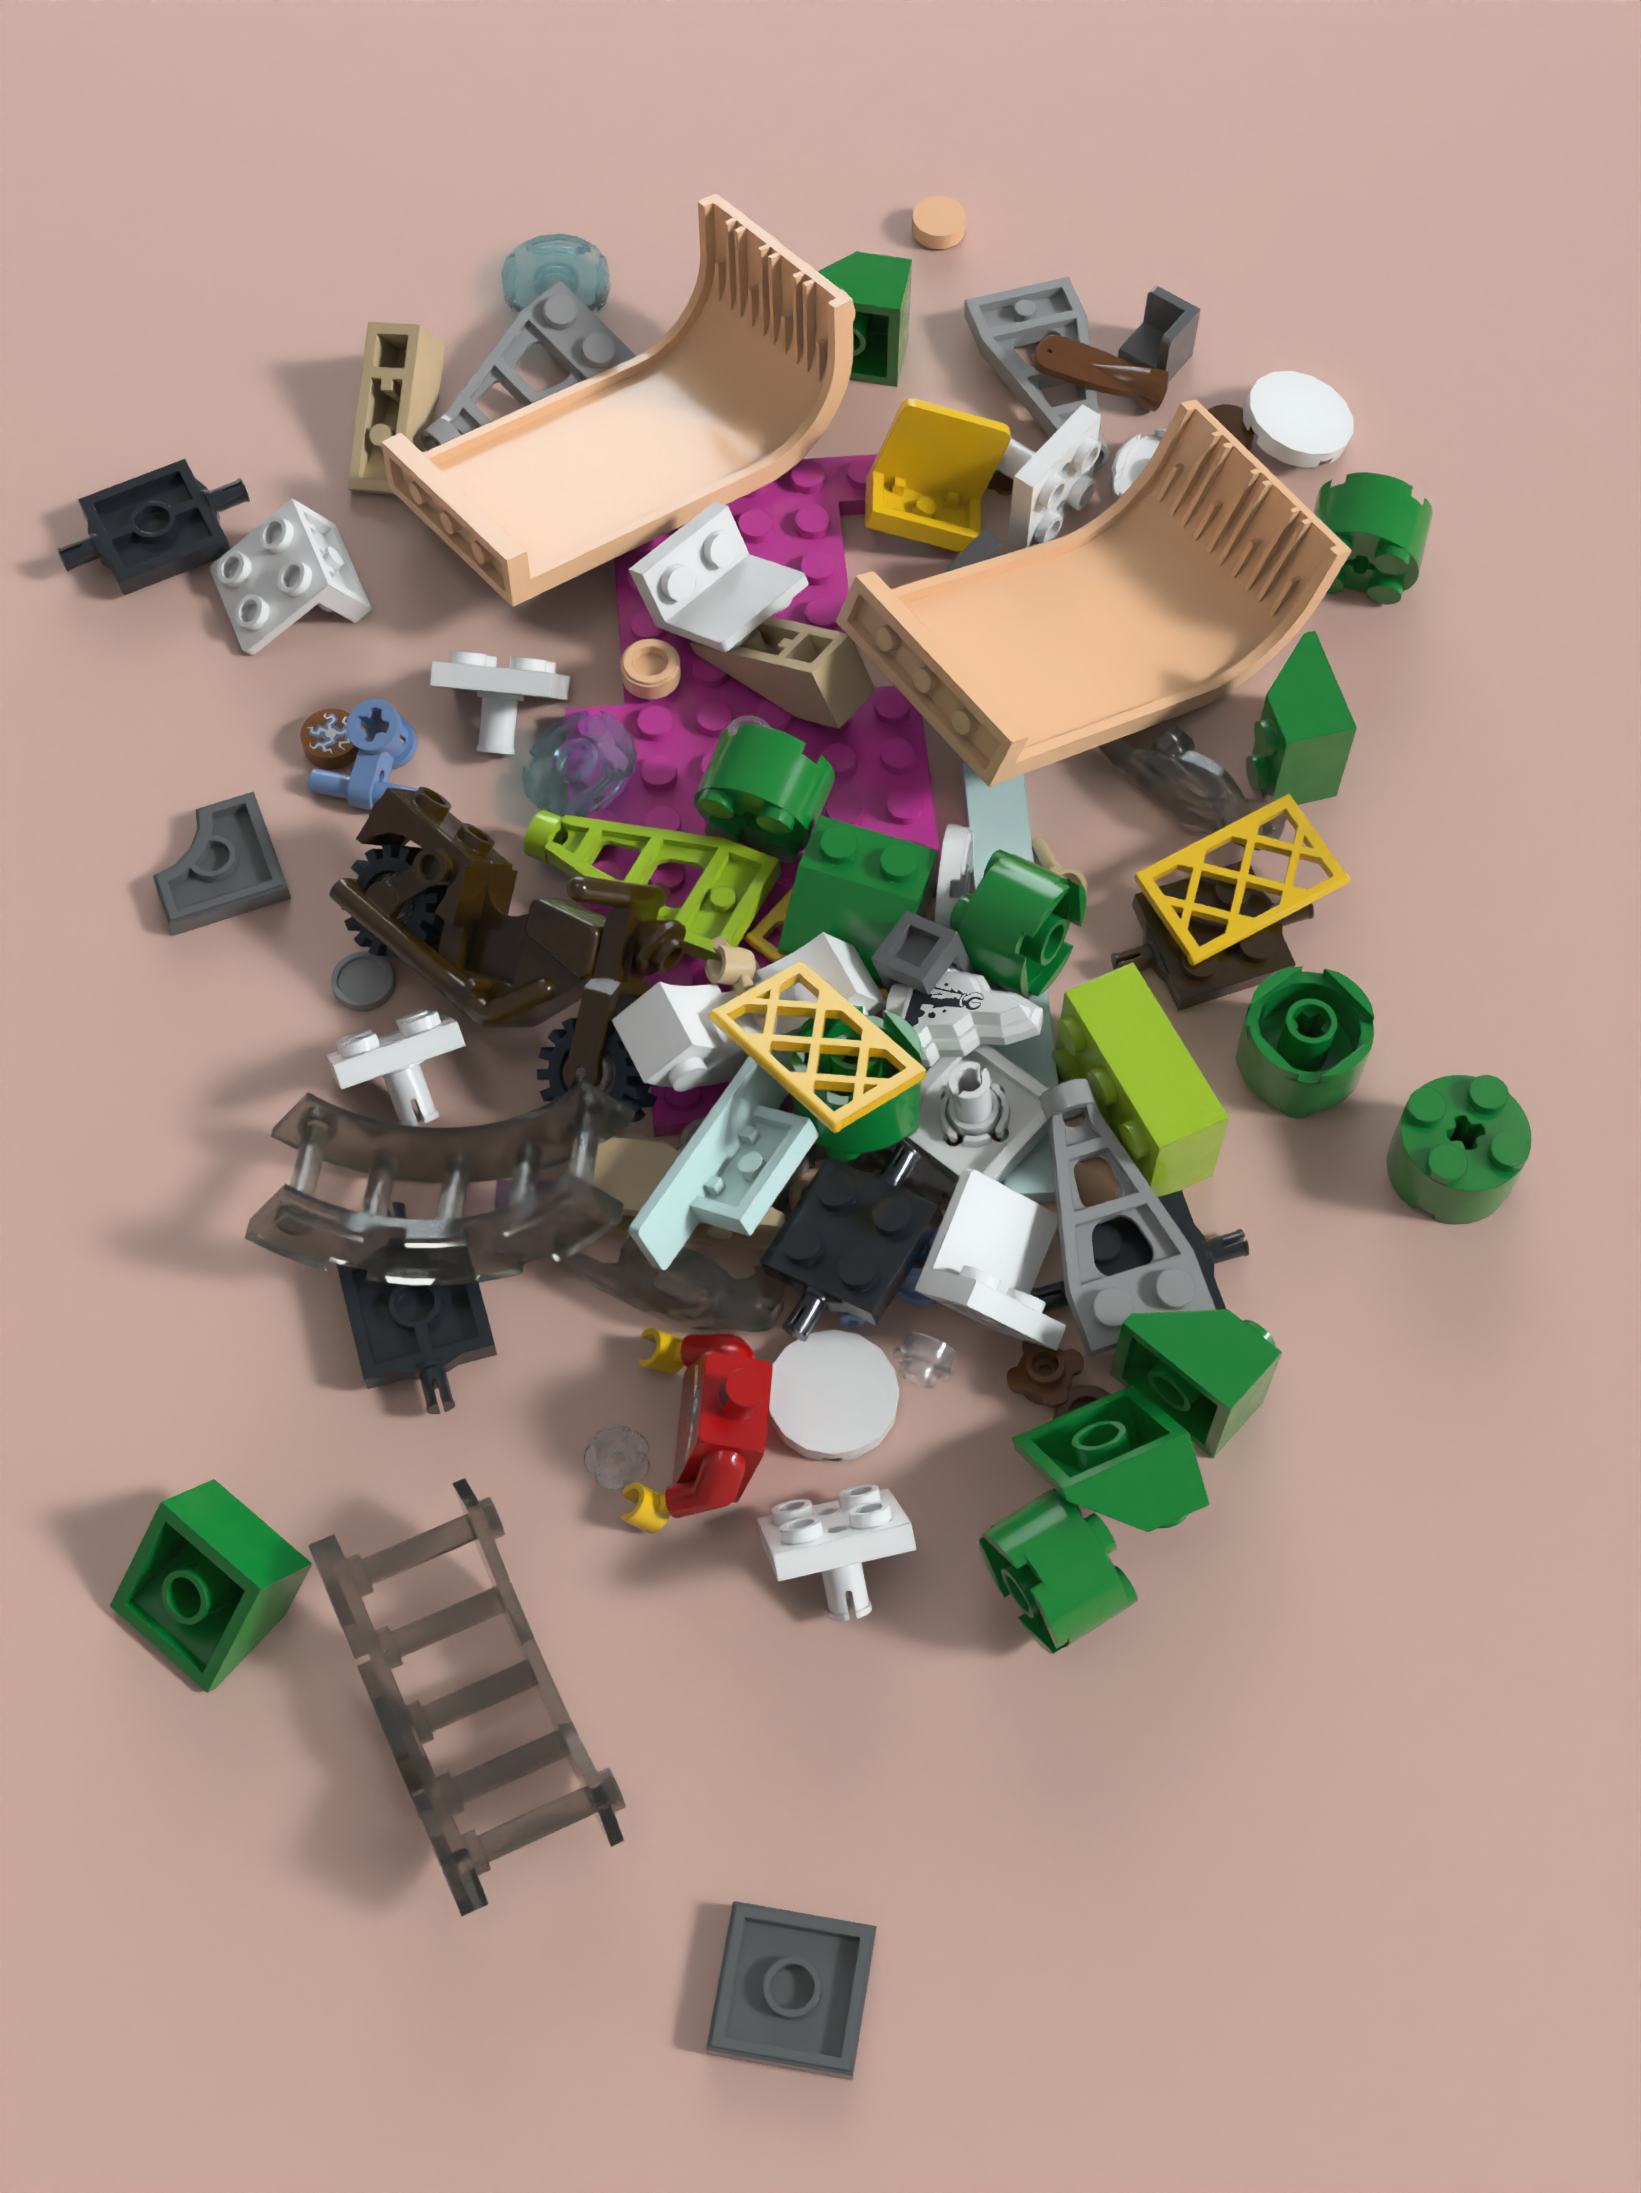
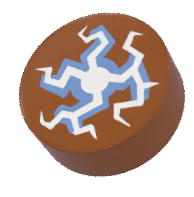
[300,709,358,770]

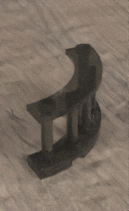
[245,1079,635,1285]
[308,1478,626,1917]

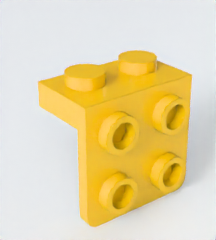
[865,398,1011,553]

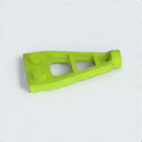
[524,810,781,962]

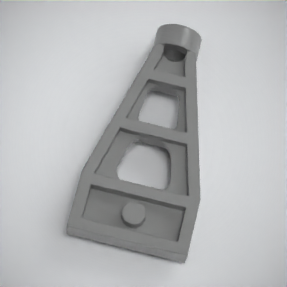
[964,277,1109,473]
[421,280,636,451]
[1039,1079,1216,1357]

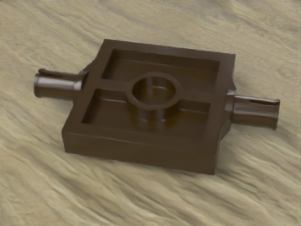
[1111,861,1314,1011]

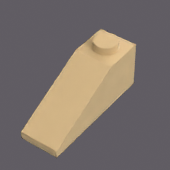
[347,322,445,495]
[690,616,876,729]
[588,1133,786,1252]

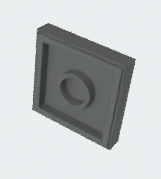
[706,1901,877,2080]

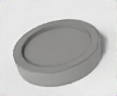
[331,951,395,1011]

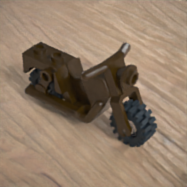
[329,786,686,1131]

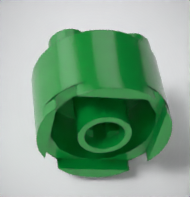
[1313,472,1433,605]
[693,724,835,863]
[950,849,1087,999]
[1236,966,1374,1119]
[790,1005,922,1161]
[1386,1075,1531,1225]
[979,1488,1138,1654]

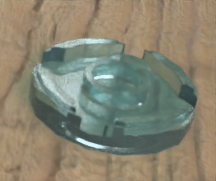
[501,233,611,313]
[521,710,637,818]

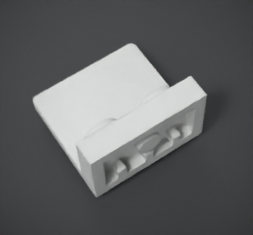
[210,498,372,655]
[628,502,809,652]
[914,1168,1066,1351]

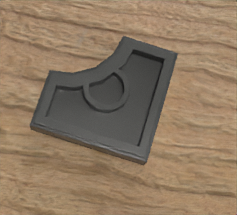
[153,791,291,936]

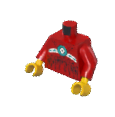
[620,1328,773,1533]

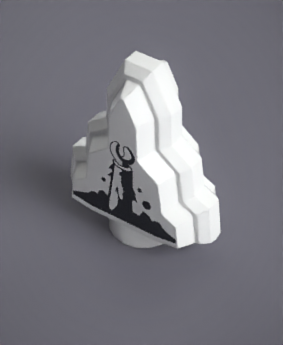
[886,964,1045,1067]

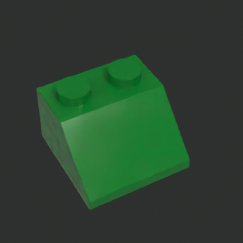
[817,251,912,387]
[1246,631,1357,805]
[778,815,939,988]
[1110,1309,1282,1458]
[1011,1385,1210,1532]
[110,1479,313,1693]

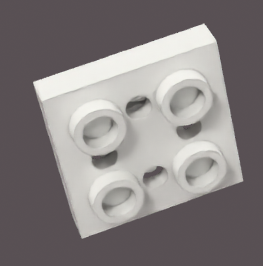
[996,404,1101,553]
[430,651,570,755]
[326,1008,466,1130]
[900,1044,1049,1183]
[756,1484,916,1621]

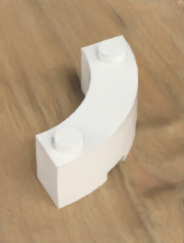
[612,932,886,1092]

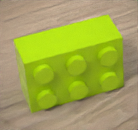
[1052,962,1229,1197]

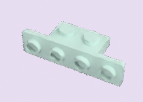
[629,1033,819,1270]

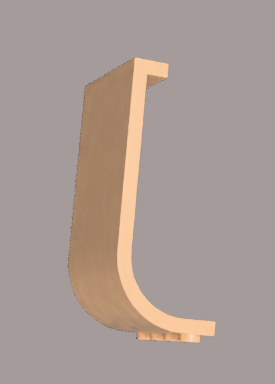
[381,194,855,607]
[835,399,1352,787]

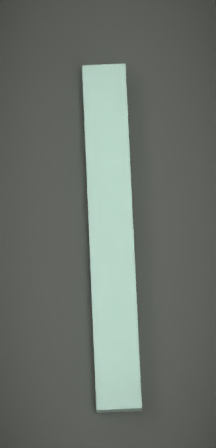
[962,763,1058,1203]

